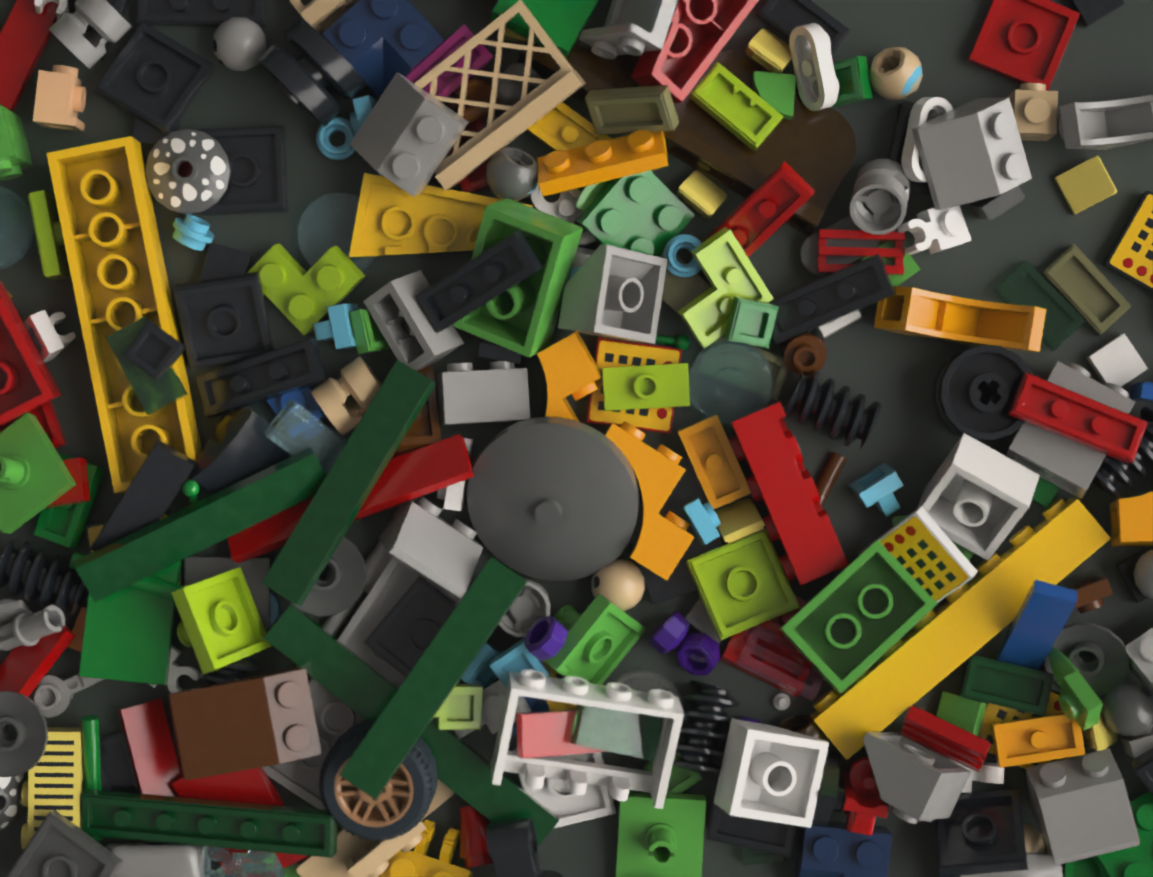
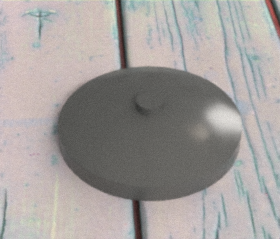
[467,417,640,581]

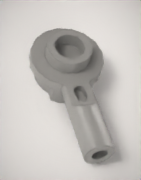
[28,673,104,718]

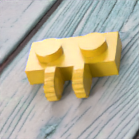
[380,819,474,877]

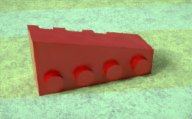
[631,0,759,103]
[728,402,849,586]

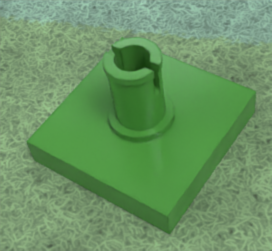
[0,413,77,534]
[545,593,646,685]
[616,791,706,877]

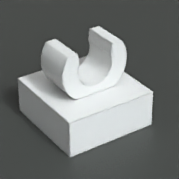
[24,310,76,363]

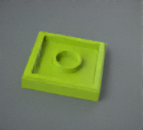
[686,528,799,641]

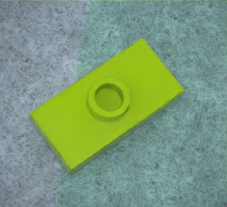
[689,62,784,152]
[28,190,69,281]
[602,363,690,411]

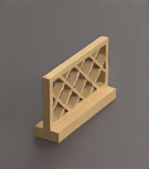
[414,0,586,191]

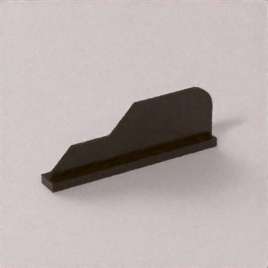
[518,27,856,236]

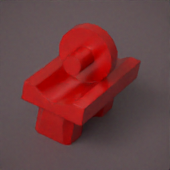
[839,757,889,835]

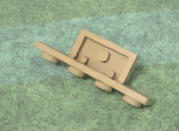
[296,779,454,877]

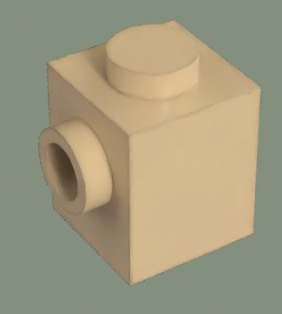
[1007,83,1058,141]

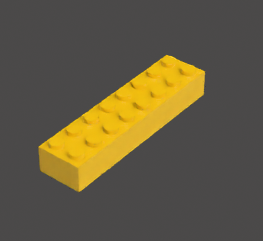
[46,136,202,493]

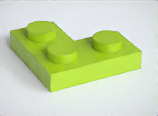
[678,227,774,348]
[247,243,366,336]

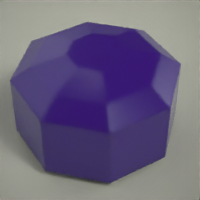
[648,611,690,654]
[524,615,568,662]
[676,633,721,676]

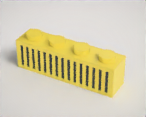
[21,727,84,849]

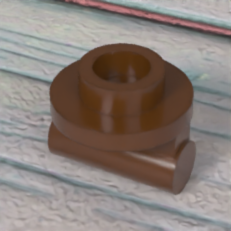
[453,78,501,123]
[781,333,827,376]

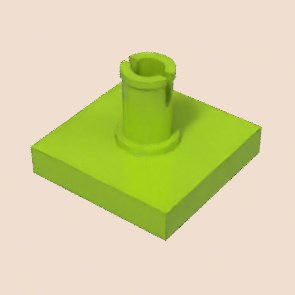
[171,567,271,675]

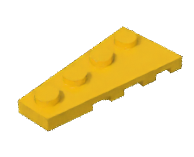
[348,173,533,258]

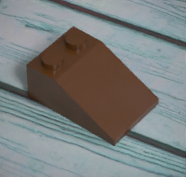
[168,667,322,780]

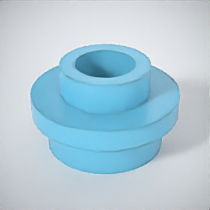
[316,117,356,160]
[172,214,215,251]
[663,234,702,278]

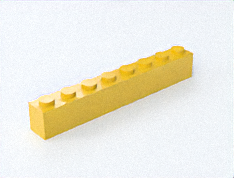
[810,497,1111,760]

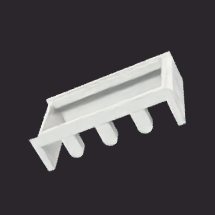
[490,669,684,809]

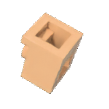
[33,65,86,132]

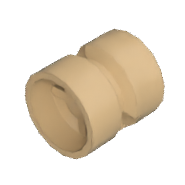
[311,356,382,436]

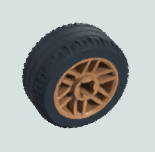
[319,720,438,841]

